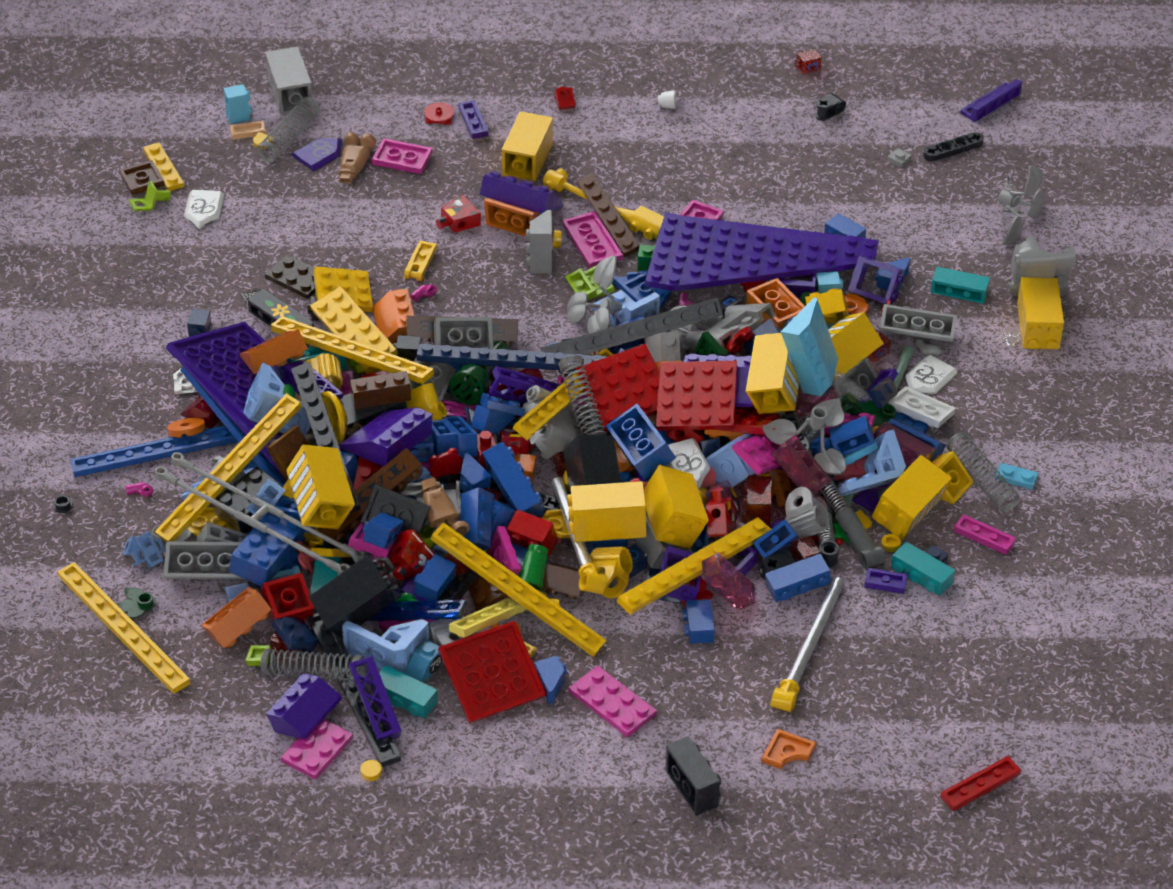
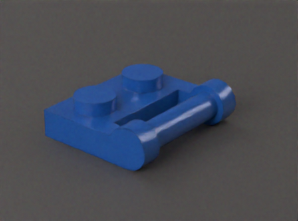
[480,393,525,416]

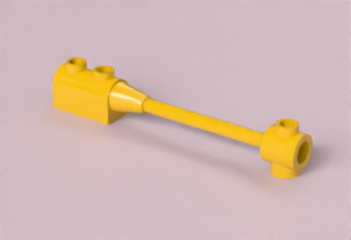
[543,168,664,240]

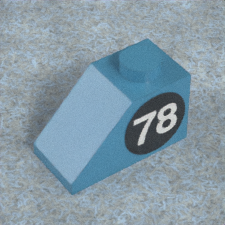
[404,639,444,683]

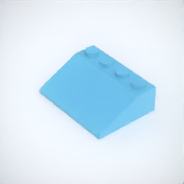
[781,297,838,396]

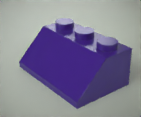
[266,673,343,739]

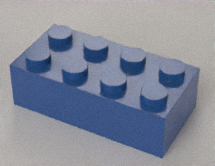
[606,404,676,480]
[482,442,545,518]
[229,512,305,586]

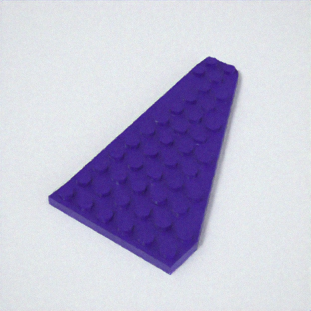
[645,212,879,291]
[166,321,308,481]

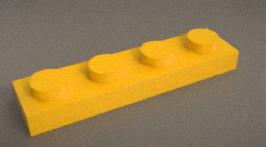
[143,142,184,191]

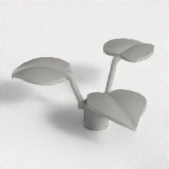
[998,166,1045,245]
[567,256,622,333]
[763,398,846,475]

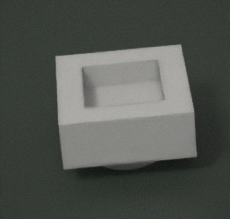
[887,148,912,168]

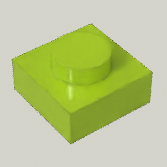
[245,645,271,666]

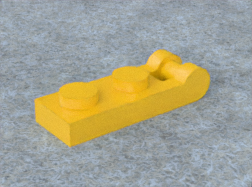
[404,240,437,282]

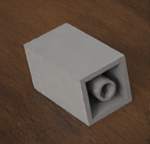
[265,46,313,114]

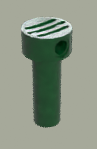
[449,341,510,406]

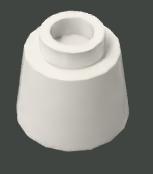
[658,90,676,109]

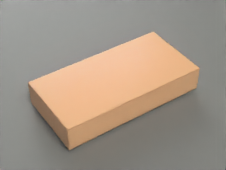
[230,121,267,140]

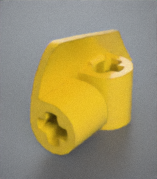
[406,383,447,421]

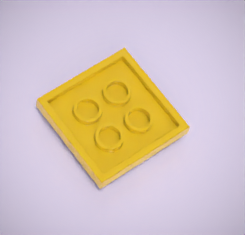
[313,266,373,312]

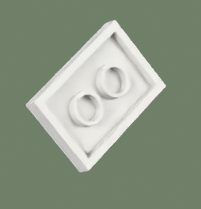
[888,386,956,428]

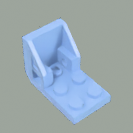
[592,290,660,327]
[243,363,311,435]
[837,429,906,497]
[705,433,759,493]
[342,619,429,673]

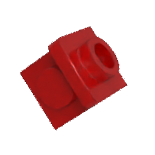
[554,86,576,110]

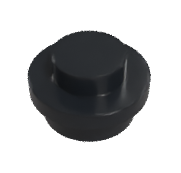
[53,495,73,513]

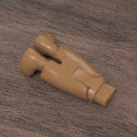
[339,132,376,183]
[420,478,470,536]

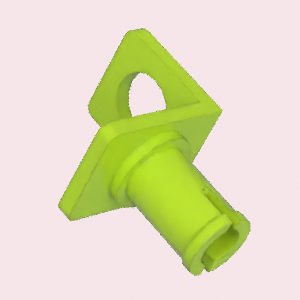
[129,182,171,211]

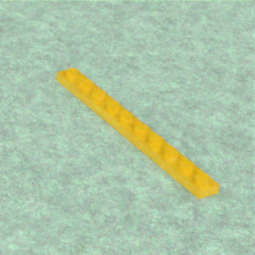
[271,316,434,384]
[513,348,614,440]
[155,393,302,542]
[617,517,771,615]
[431,522,606,657]
[57,562,190,694]

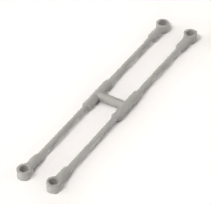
[155,452,366,575]

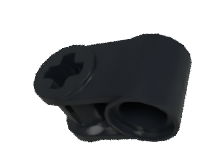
[815,93,846,121]
[760,547,798,580]

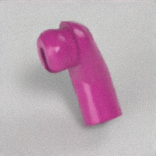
[410,284,437,302]
[678,292,693,306]
[125,482,153,497]

